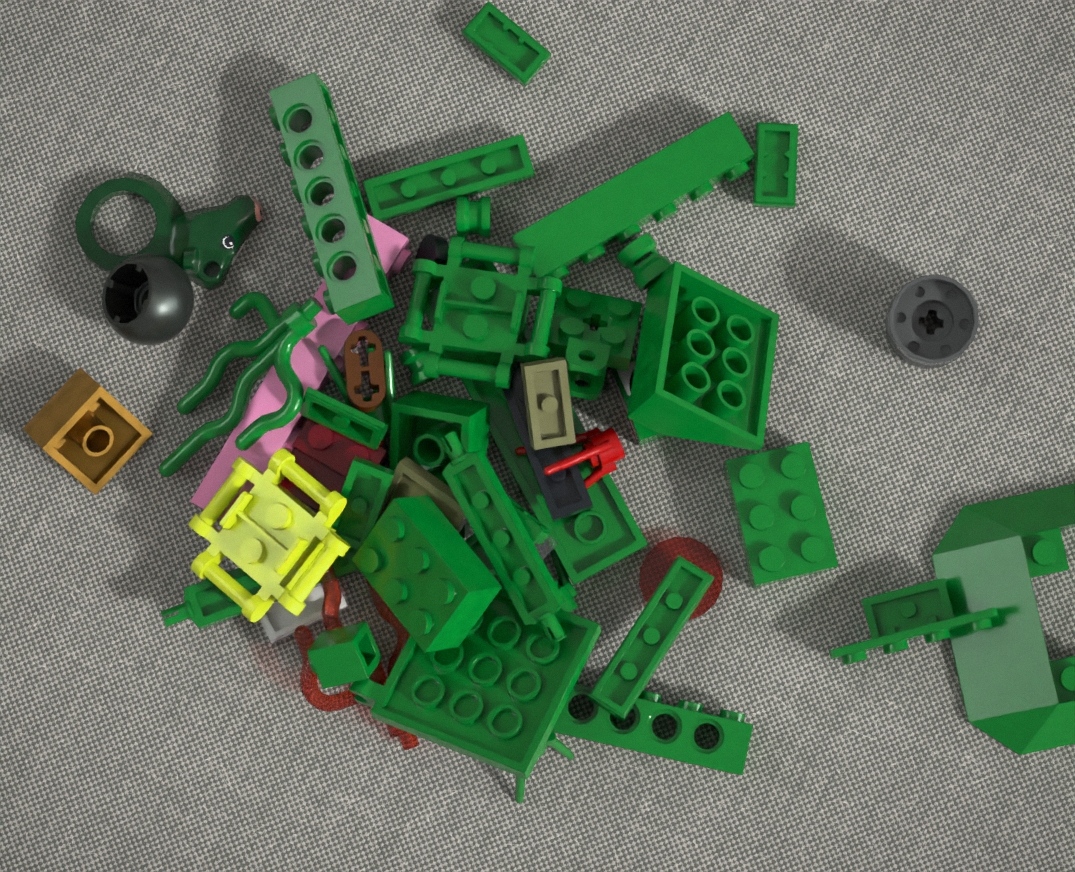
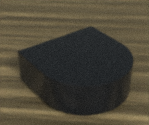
[416,234,449,265]

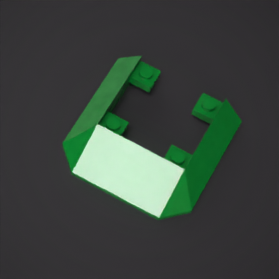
[931,483,1075,755]

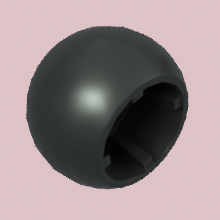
[102,253,194,346]

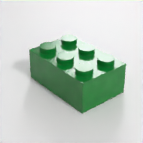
[723,441,839,588]
[351,495,502,653]

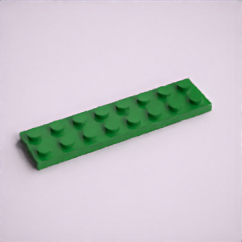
[424,259,648,586]

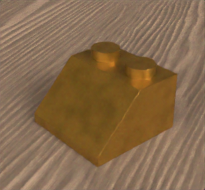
[23,367,153,495]

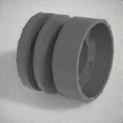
[885,274,979,369]

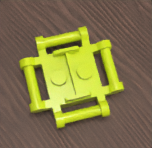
[188,448,350,622]

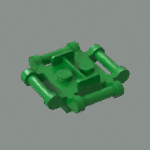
[397,235,563,389]

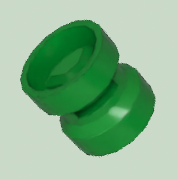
[616,233,672,291]

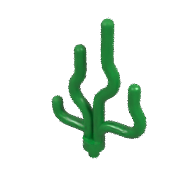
[159,291,323,477]

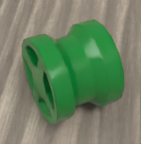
[456,197,491,238]
[398,347,442,388]

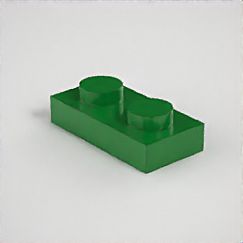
[331,456,396,550]

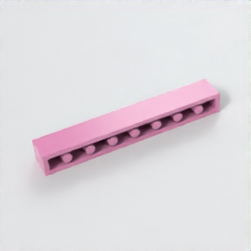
[190,214,412,520]

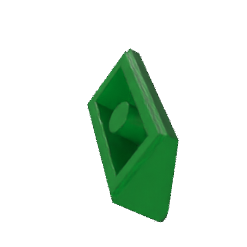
[300,387,389,450]

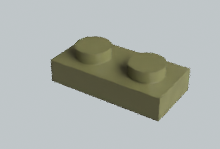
[520,357,576,450]

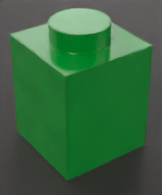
[307,621,382,689]

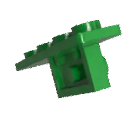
[829,578,999,665]

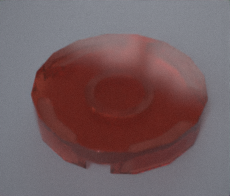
[639,537,723,621]

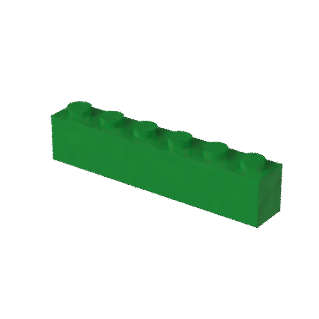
[511,111,754,281]

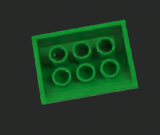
[627,261,780,451]

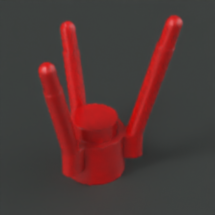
[515,427,625,488]

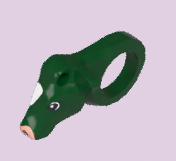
[75,172,264,290]

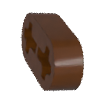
[343,329,386,413]

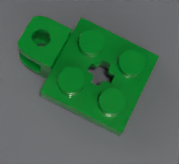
[547,287,642,400]

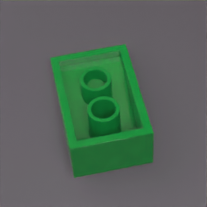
[389,390,490,538]

